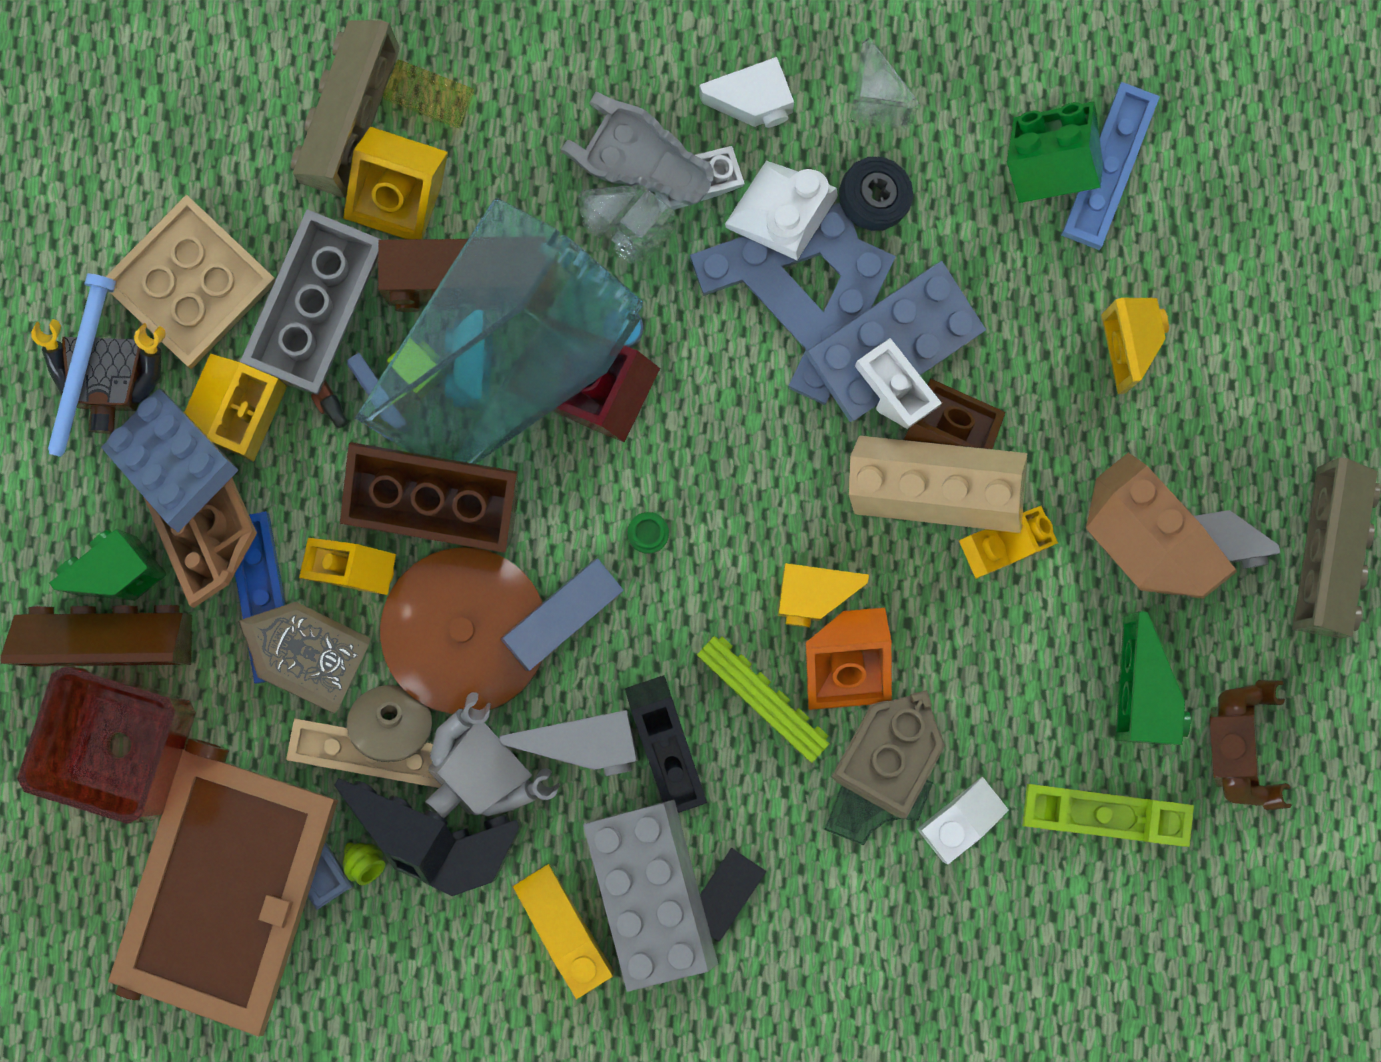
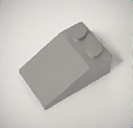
[499,710,639,776]

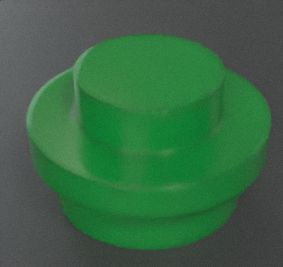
[628,512,669,554]

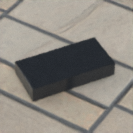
[700,847,767,942]

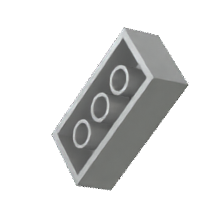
[583,799,718,992]

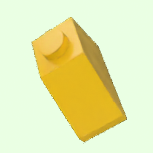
[299,538,396,595]
[777,563,869,628]

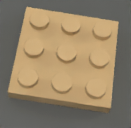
[106,194,276,370]

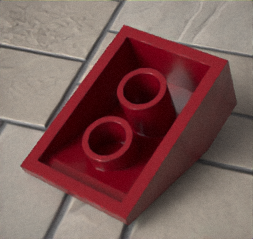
[506,315,660,442]

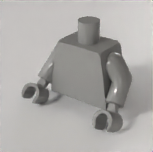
[425,692,560,818]

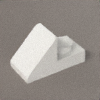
[855,338,942,429]

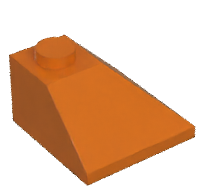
[806,607,892,710]

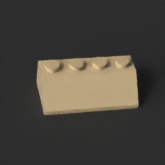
[849,436,1027,533]

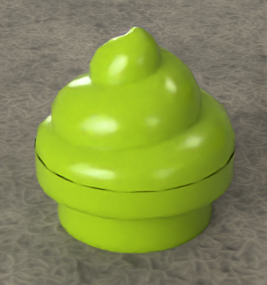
[343,842,385,885]

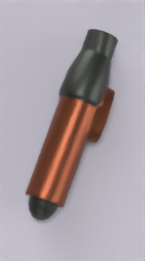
[311,379,348,429]

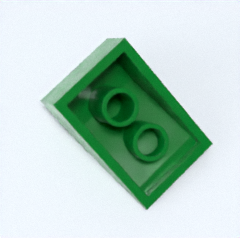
[1115,611,1191,745]

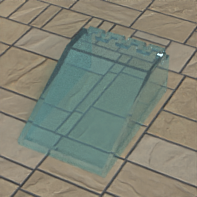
[355,198,643,464]

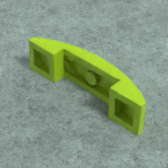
[1022,784,1194,847]

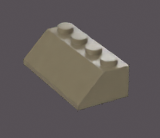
[291,20,400,198]
[1292,457,1381,639]

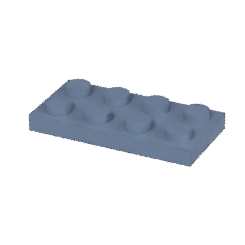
[804,261,986,422]
[101,388,238,532]

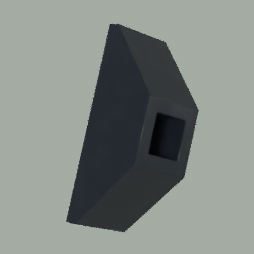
[426,814,522,896]

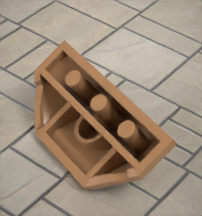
[1086,452,1237,599]
[143,478,257,608]

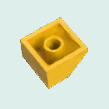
[343,126,448,239]

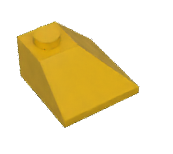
[1101,298,1169,394]

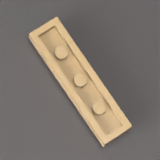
[286,719,441,788]

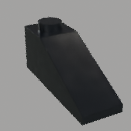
[625,675,707,813]

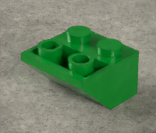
[1007,101,1103,203]
[49,529,167,601]

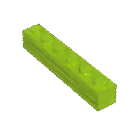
[697,636,830,763]

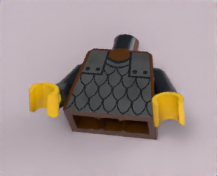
[31,319,166,434]

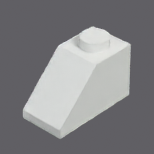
[699,57,794,128]
[917,777,1009,864]

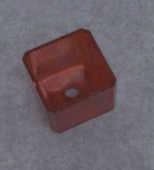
[17,666,196,824]

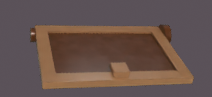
[108,738,338,1037]

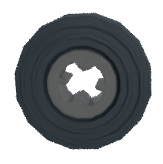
[839,157,913,231]

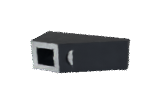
[334,778,456,885]

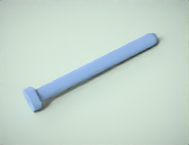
[48,273,116,457]

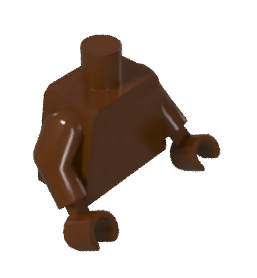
[1210,680,1292,811]

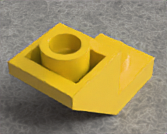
[959,506,1058,579]

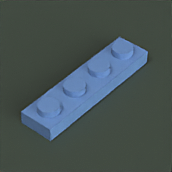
[1061,82,1160,250]

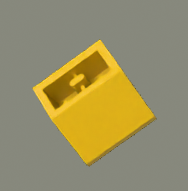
[184,353,287,462]

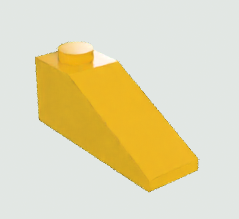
[513,864,615,1000]

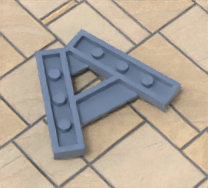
[690,203,896,405]

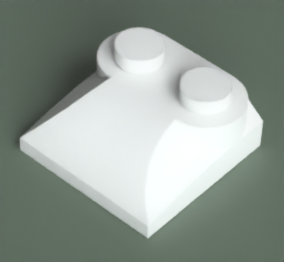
[725,161,838,260]

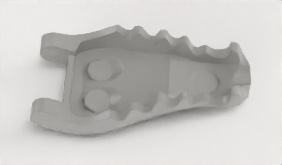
[560,91,714,205]

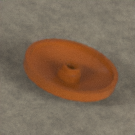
[380,547,543,714]

